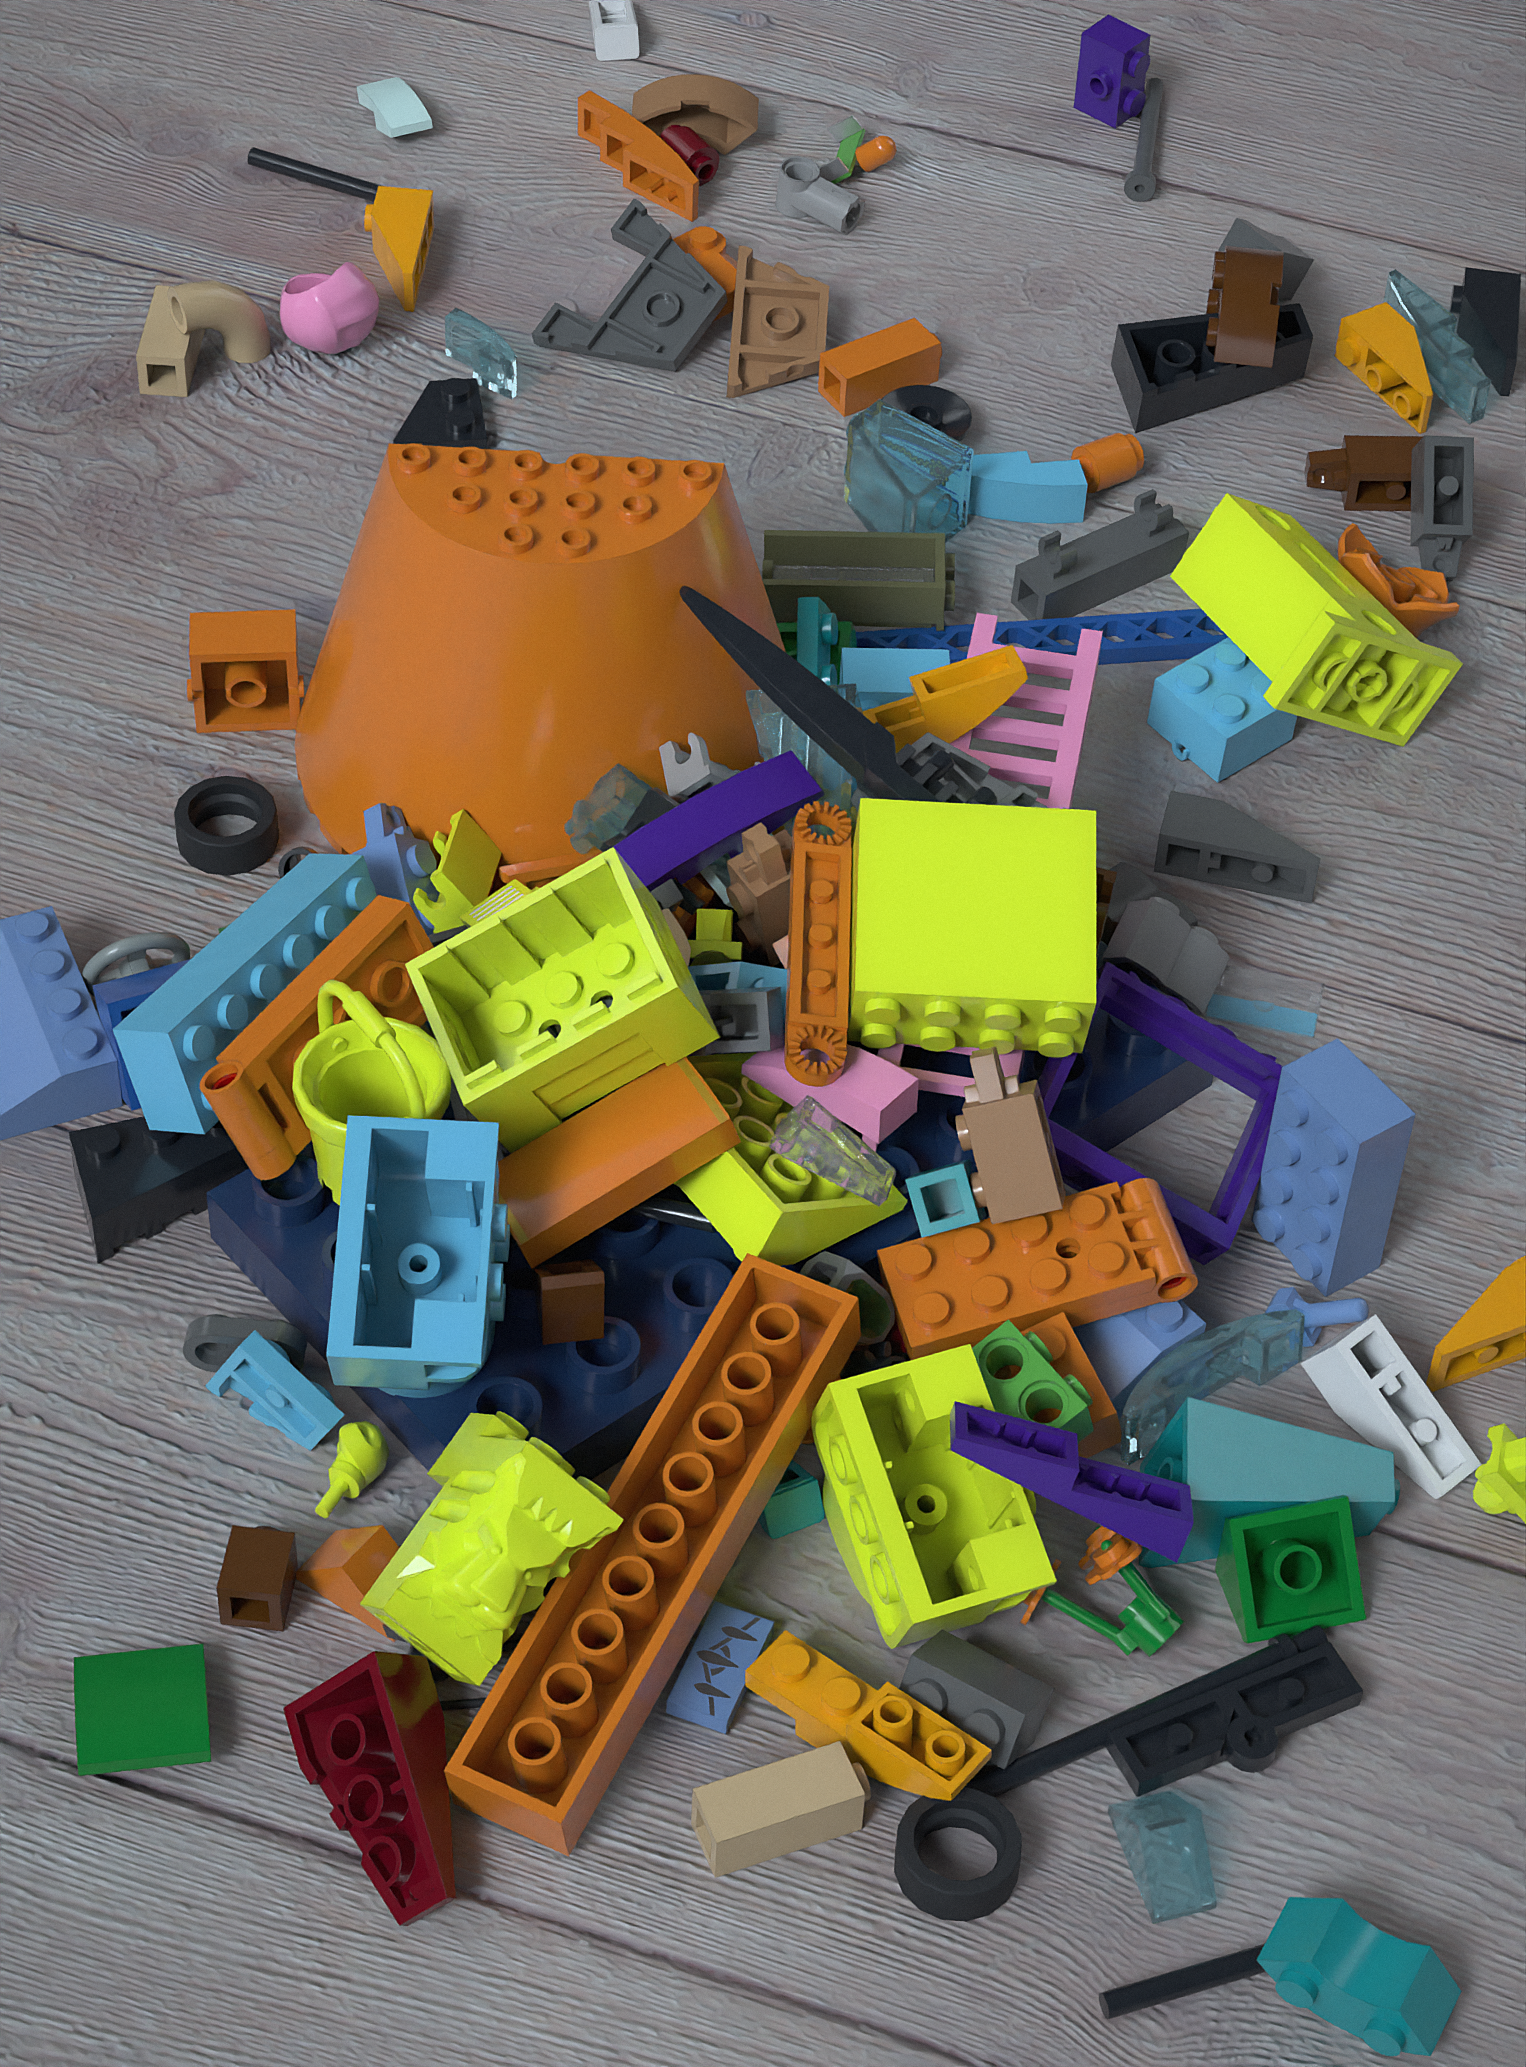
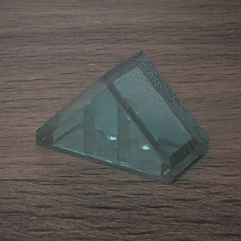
[1108,1791,1217,1924]

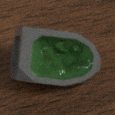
[799,1251,895,1345]

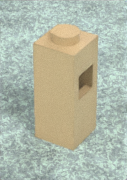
[136,285,205,397]
[691,1741,871,1878]

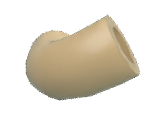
[167,280,271,363]

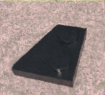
[393,378,487,449]

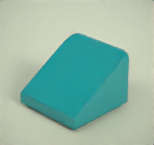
[758,1460,825,1539]

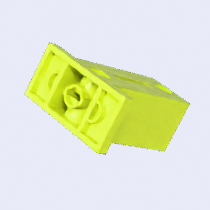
[1170,493,1463,747]

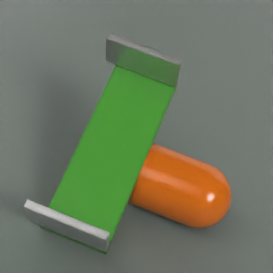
[819,115,897,184]

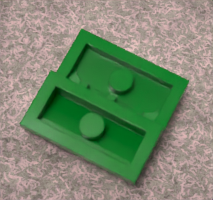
[74,1643,212,1776]

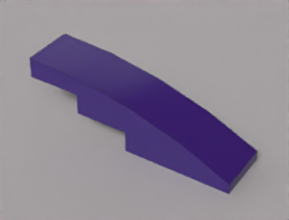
[613,750,825,892]

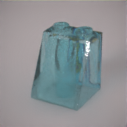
[844,399,974,543]

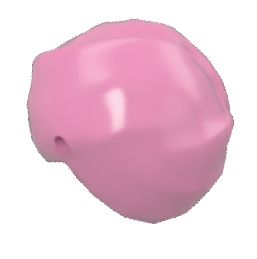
[280,262,379,354]

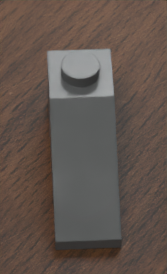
[1153,791,1321,904]

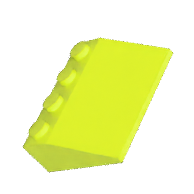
[634,1052,908,1266]

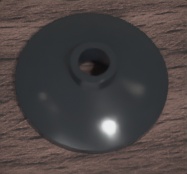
[875,385,972,450]

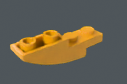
[745,1630,992,1801]

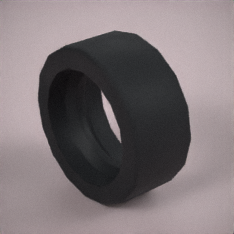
[174,776,279,876]
[894,1787,1022,1922]

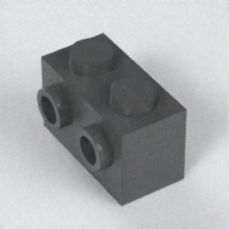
[899,1629,1055,1770]

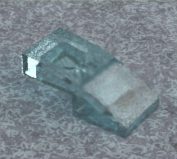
[445,308,517,400]

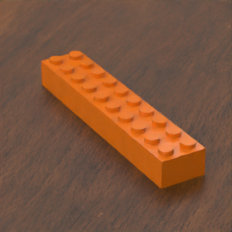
[444,1253,861,1857]

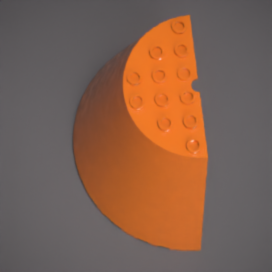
[295,443,796,893]

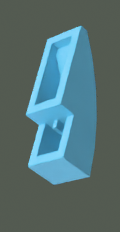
[928,451,1088,524]

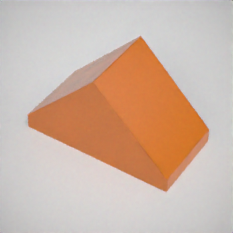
[296,1525,400,1642]

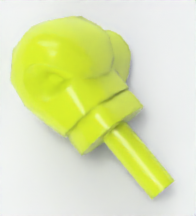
[315,1421,389,1518]

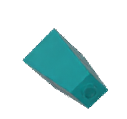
[1139,1397,1400,1568]

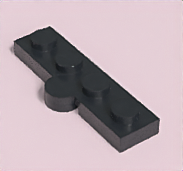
[1105,1642,1363,1797]

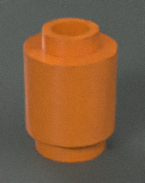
[1071,433,1144,493]

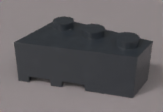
[68,1116,249,1264]

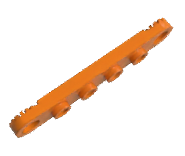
[784,801,852,1087]

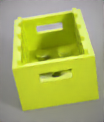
[405,847,720,1153]

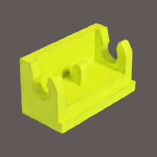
[413,809,502,934]

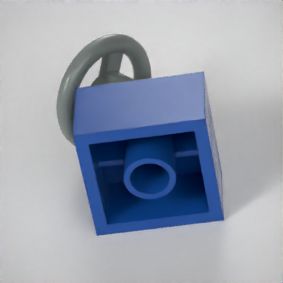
[82,932,191,1111]

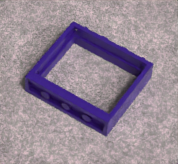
[1038,962,1283,1265]

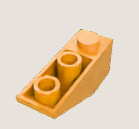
[1335,302,1433,434]

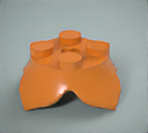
[1338,523,1459,639]

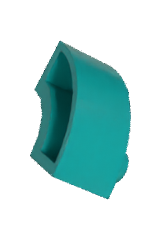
[1257,1897,1462,2056]

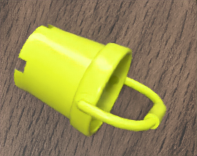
[292,979,451,1206]

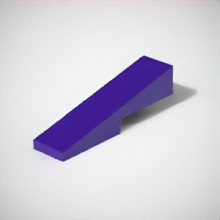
[950,1401,1194,1563]

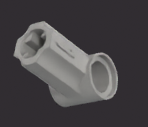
[775,156,865,235]

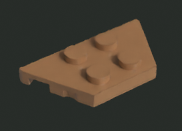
[726,245,830,398]

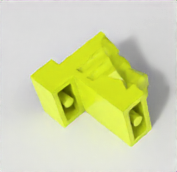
[360,1411,624,1686]

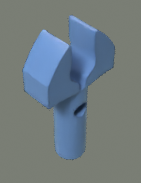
[1262,1287,1369,1348]

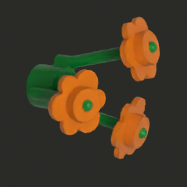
[1020,1526,1185,1657]

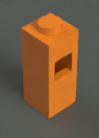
[818,317,942,417]

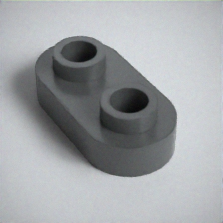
[183,1314,307,1373]

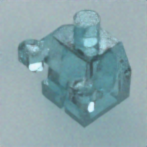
[564,763,652,854]

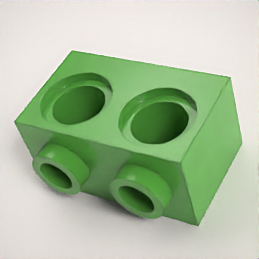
[972,1319,1094,1443]

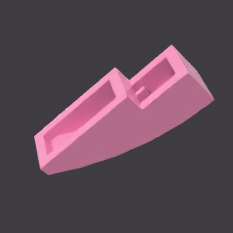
[741,1034,919,1144]

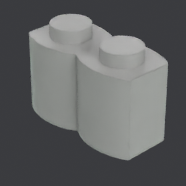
[1102,897,1230,1015]

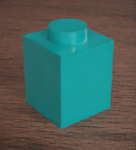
[905,1159,986,1238]

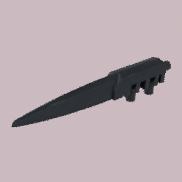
[679,586,997,805]

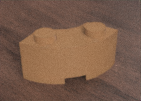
[632,74,759,155]

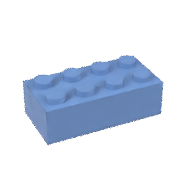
[1252,1038,1416,1297]

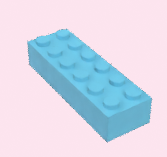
[112,853,377,1134]

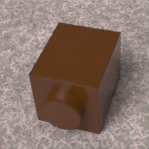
[216,1525,298,1632]

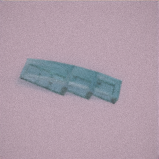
[1383,269,1492,424]

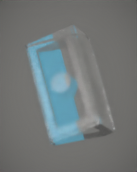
[1205,965,1325,1038]

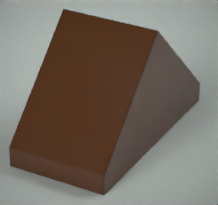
[531,1259,605,1345]

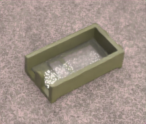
[762,530,955,631]

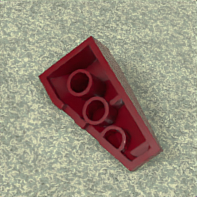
[283,1651,456,1926]

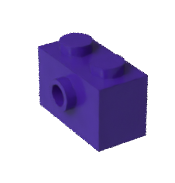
[1074,14,1151,129]

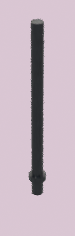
[965,1625,1328,1797]

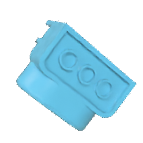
[326,1115,510,1398]

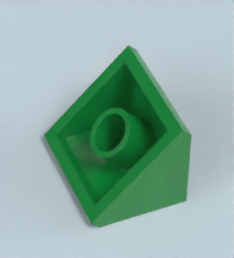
[1215,1495,1366,1644]

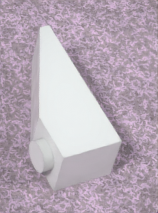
[1300,1314,1482,1500]

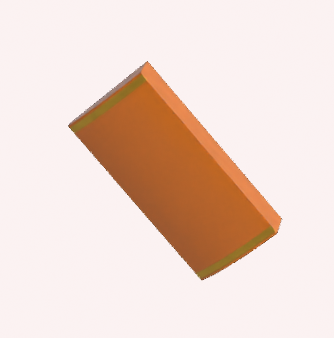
[498,1057,741,1269]

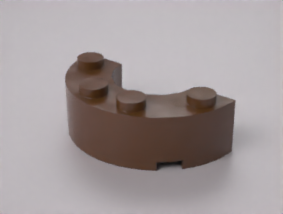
[1206,245,1284,368]

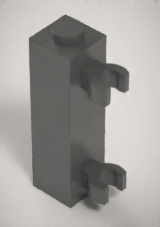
[1011,489,1189,620]

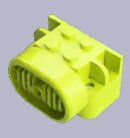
[811,1344,1057,1649]

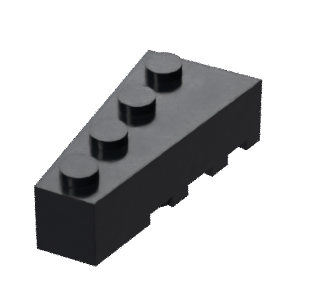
[1111,303,1313,433]

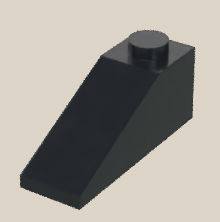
[1449,267,1521,397]

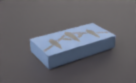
[666,1601,774,1734]

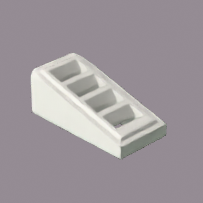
[589,0,639,61]

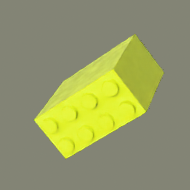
[847,798,1096,1058]

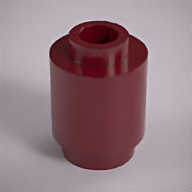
[659,125,720,187]

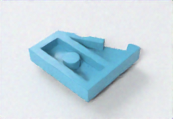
[205,1330,345,1451]

